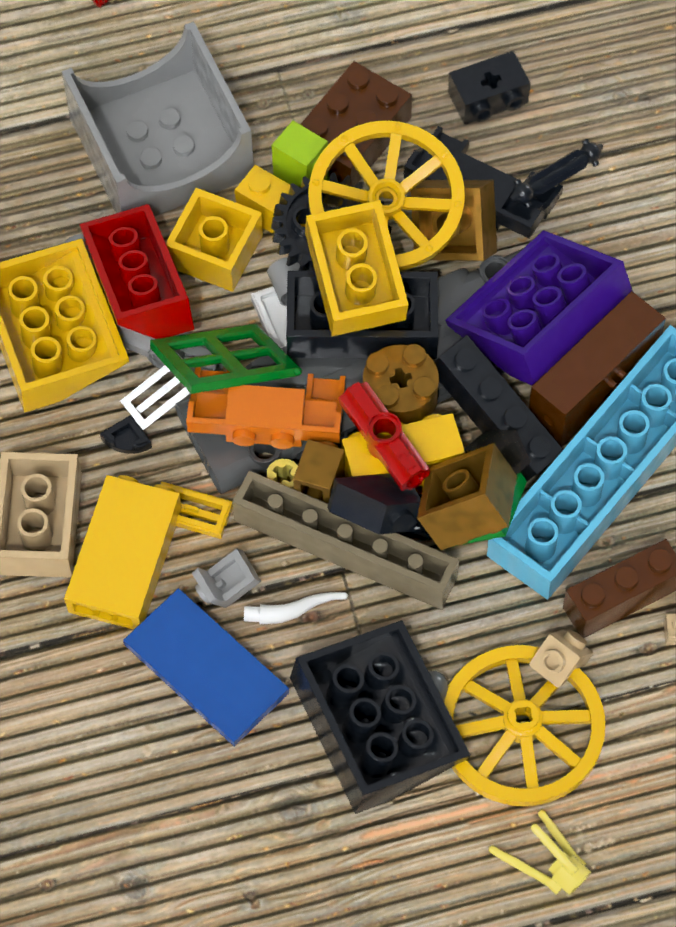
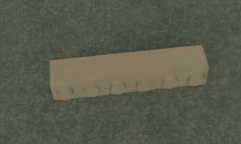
[232,471,459,610]

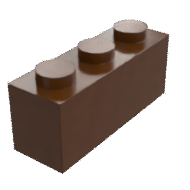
[563,539,676,638]

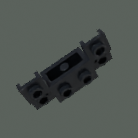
[403,126,563,239]

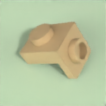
[529,629,594,687]

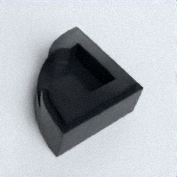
[100,415,152,454]

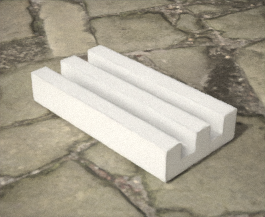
[120,354,190,430]

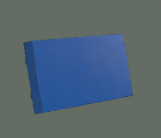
[123,588,289,747]

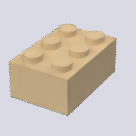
[0,452,82,578]

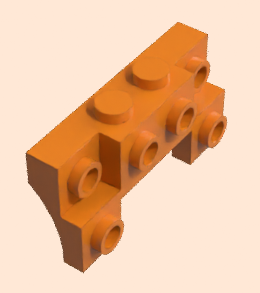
[186,367,346,449]

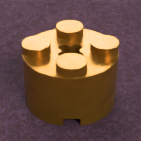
[363,344,439,424]

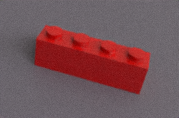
[79,204,195,339]

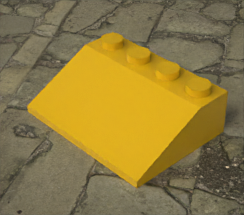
[0,238,129,413]

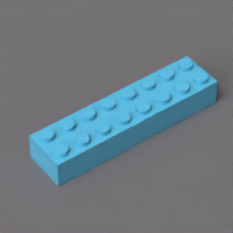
[487,325,676,600]

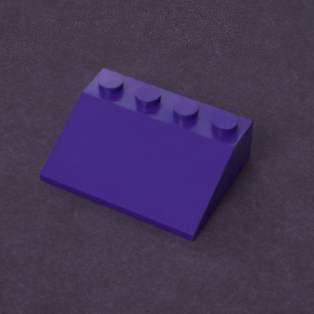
[445,230,633,386]

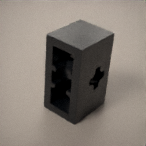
[448,50,530,125]

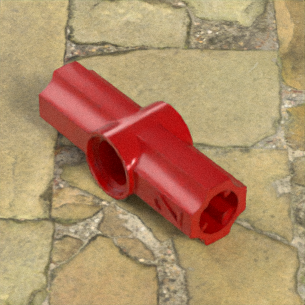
[339,381,430,491]

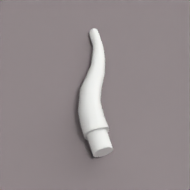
[244,592,348,624]

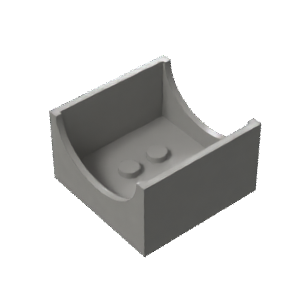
[61,22,254,216]

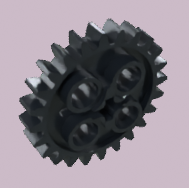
[271,173,392,271]

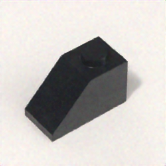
[327,473,421,535]

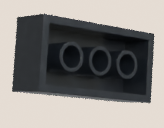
[286,271,438,359]

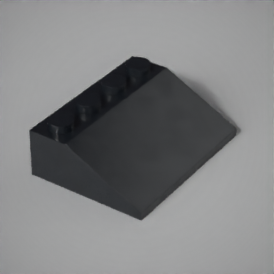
[290,620,470,814]

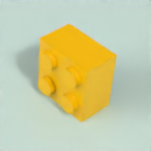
[166,188,263,292]

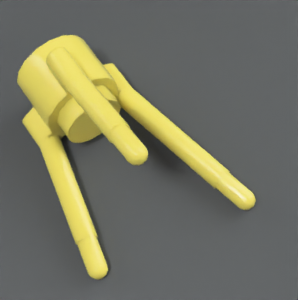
[488,810,591,896]

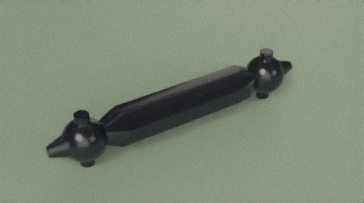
[509,138,604,208]

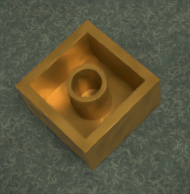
[410,180,497,261]
[417,443,517,550]

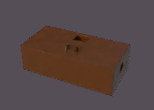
[529,291,666,447]

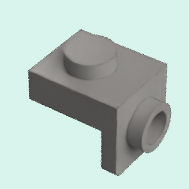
[192,548,261,608]

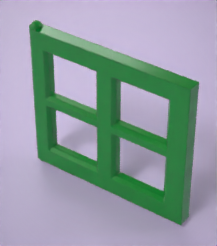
[150,324,302,394]

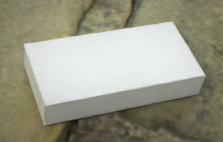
[251,286,287,348]

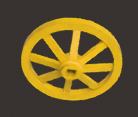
[308,121,465,271]
[444,645,606,806]

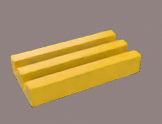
[161,481,233,539]

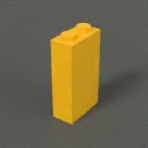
[64,475,182,629]

